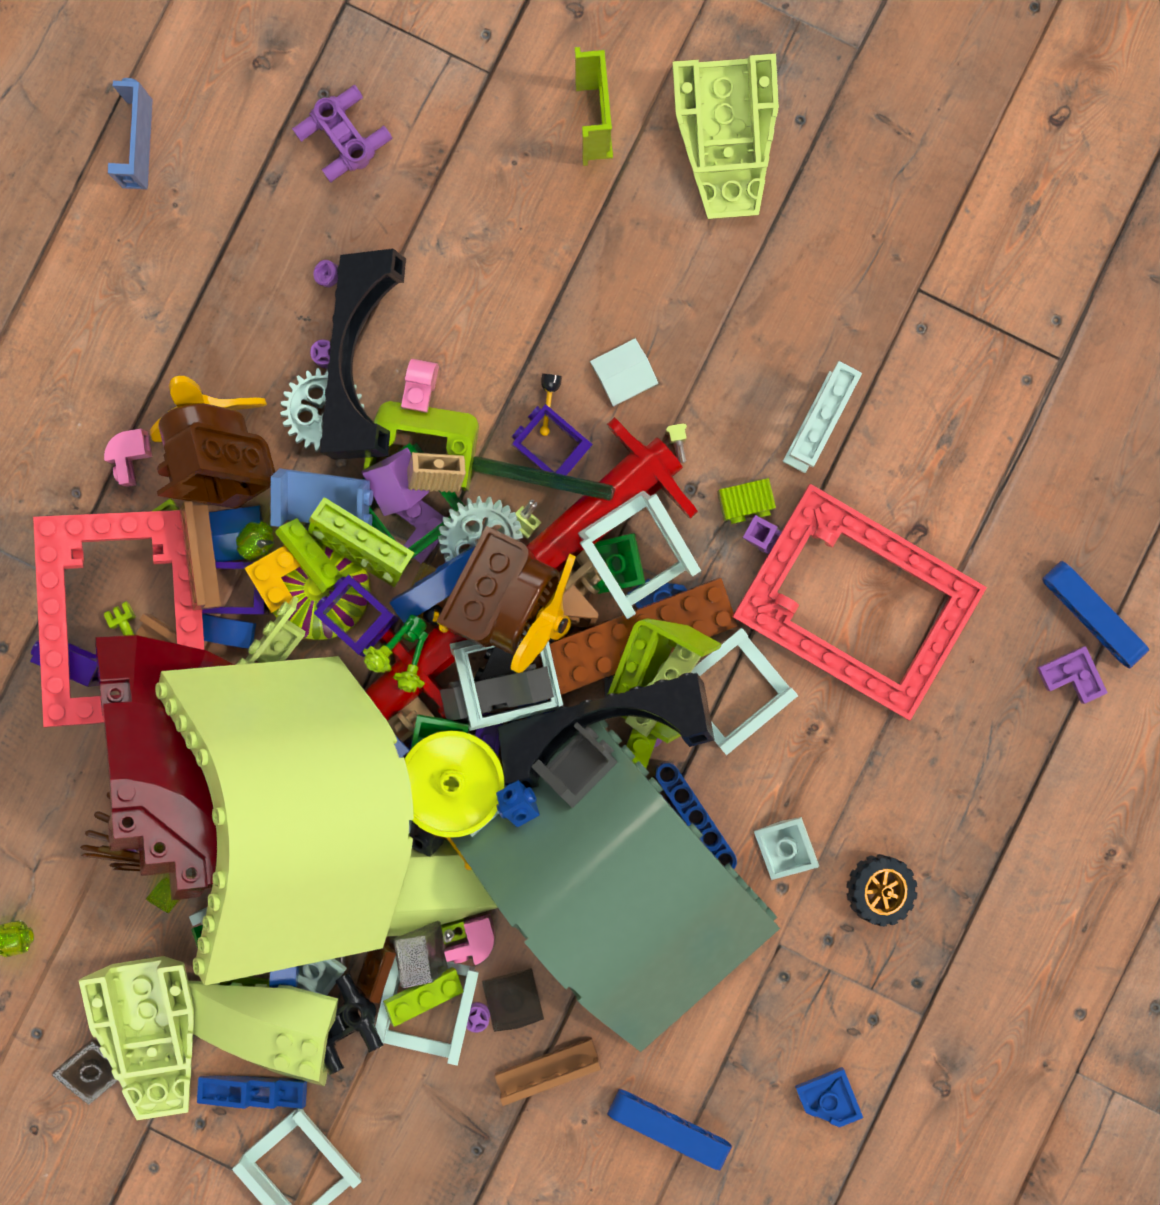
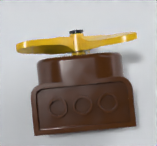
[150,376,275,509]
[436,526,576,673]

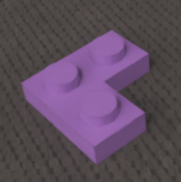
[396,500,444,564]
[1037,646,1108,704]

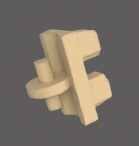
[559,550,607,596]
[387,696,435,742]

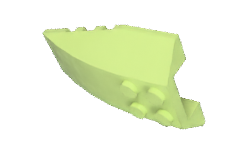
[672,54,779,219]
[386,833,498,937]
[79,956,194,1120]
[188,981,338,1086]

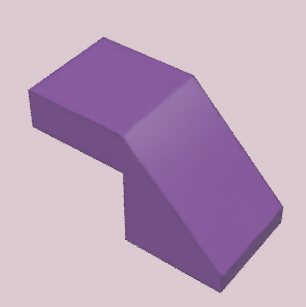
[743,515,781,554]

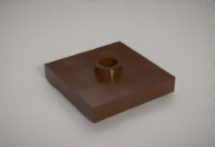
[356,942,396,1004]

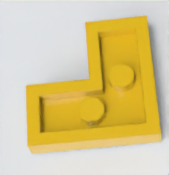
[245,545,301,613]

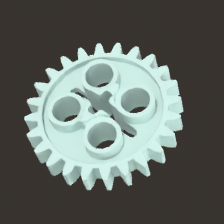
[280,368,364,452]
[438,496,523,562]

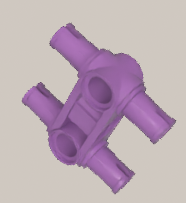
[292,84,393,183]

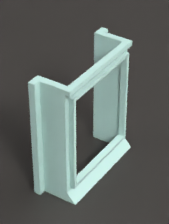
[578,490,701,619]
[691,628,798,755]
[450,640,563,731]
[375,950,479,1066]
[232,1108,362,1205]

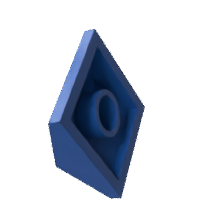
[209,505,267,562]

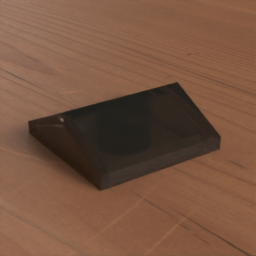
[393,921,448,988]
[482,968,544,1032]
[52,1039,118,1105]

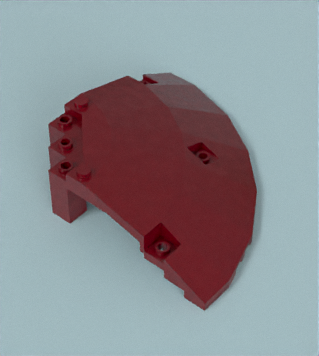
[95,635,235,901]

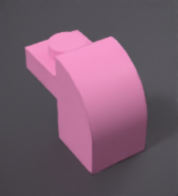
[401,359,439,413]
[104,429,152,487]
[444,914,495,965]

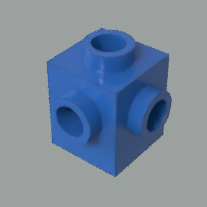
[496,780,540,827]

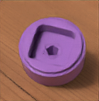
[313,260,338,287]

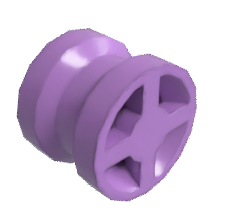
[310,339,331,368]
[466,1002,490,1033]

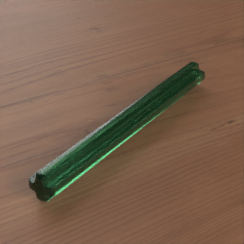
[472,456,615,500]

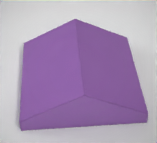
[361,448,429,516]

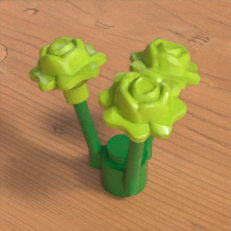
[363,615,428,692]

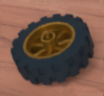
[846,854,917,927]

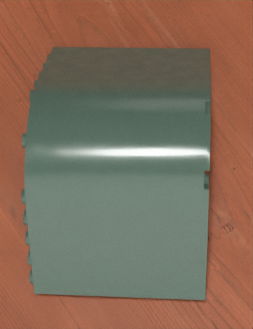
[450,720,780,1052]

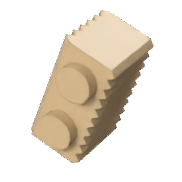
[407,452,466,493]

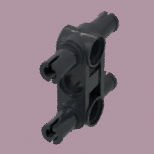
[324,973,384,1075]

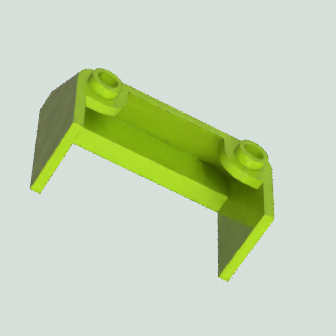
[364,401,479,492]
[608,618,722,744]

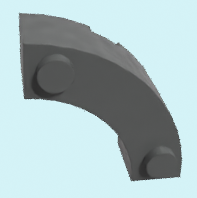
[440,663,554,720]

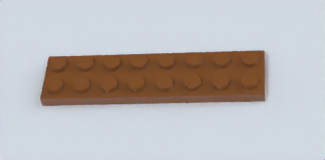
[533,578,738,700]

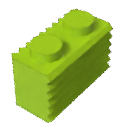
[717,478,776,524]

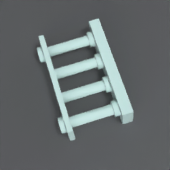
[782,361,862,473]

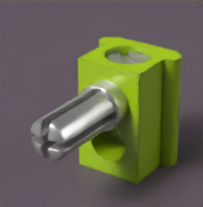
[439,918,467,945]

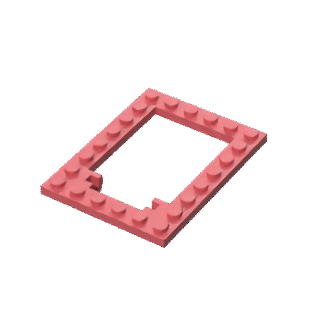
[732,484,987,721]
[33,510,204,728]

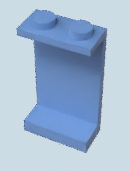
[108,78,153,190]
[271,468,373,527]

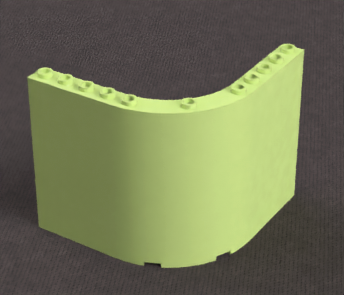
[155,656,414,986]

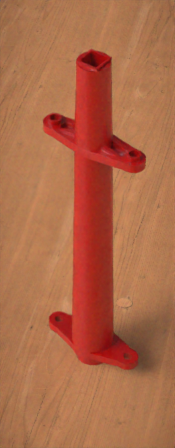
[365,417,698,721]

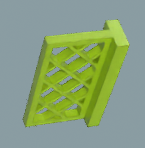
[308,497,414,588]

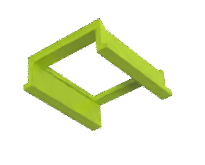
[575,47,613,166]

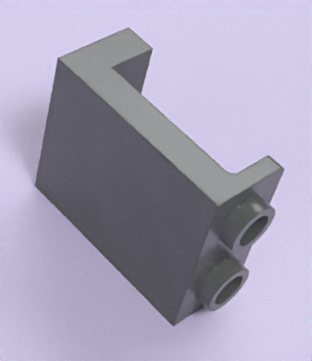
[532,722,618,808]

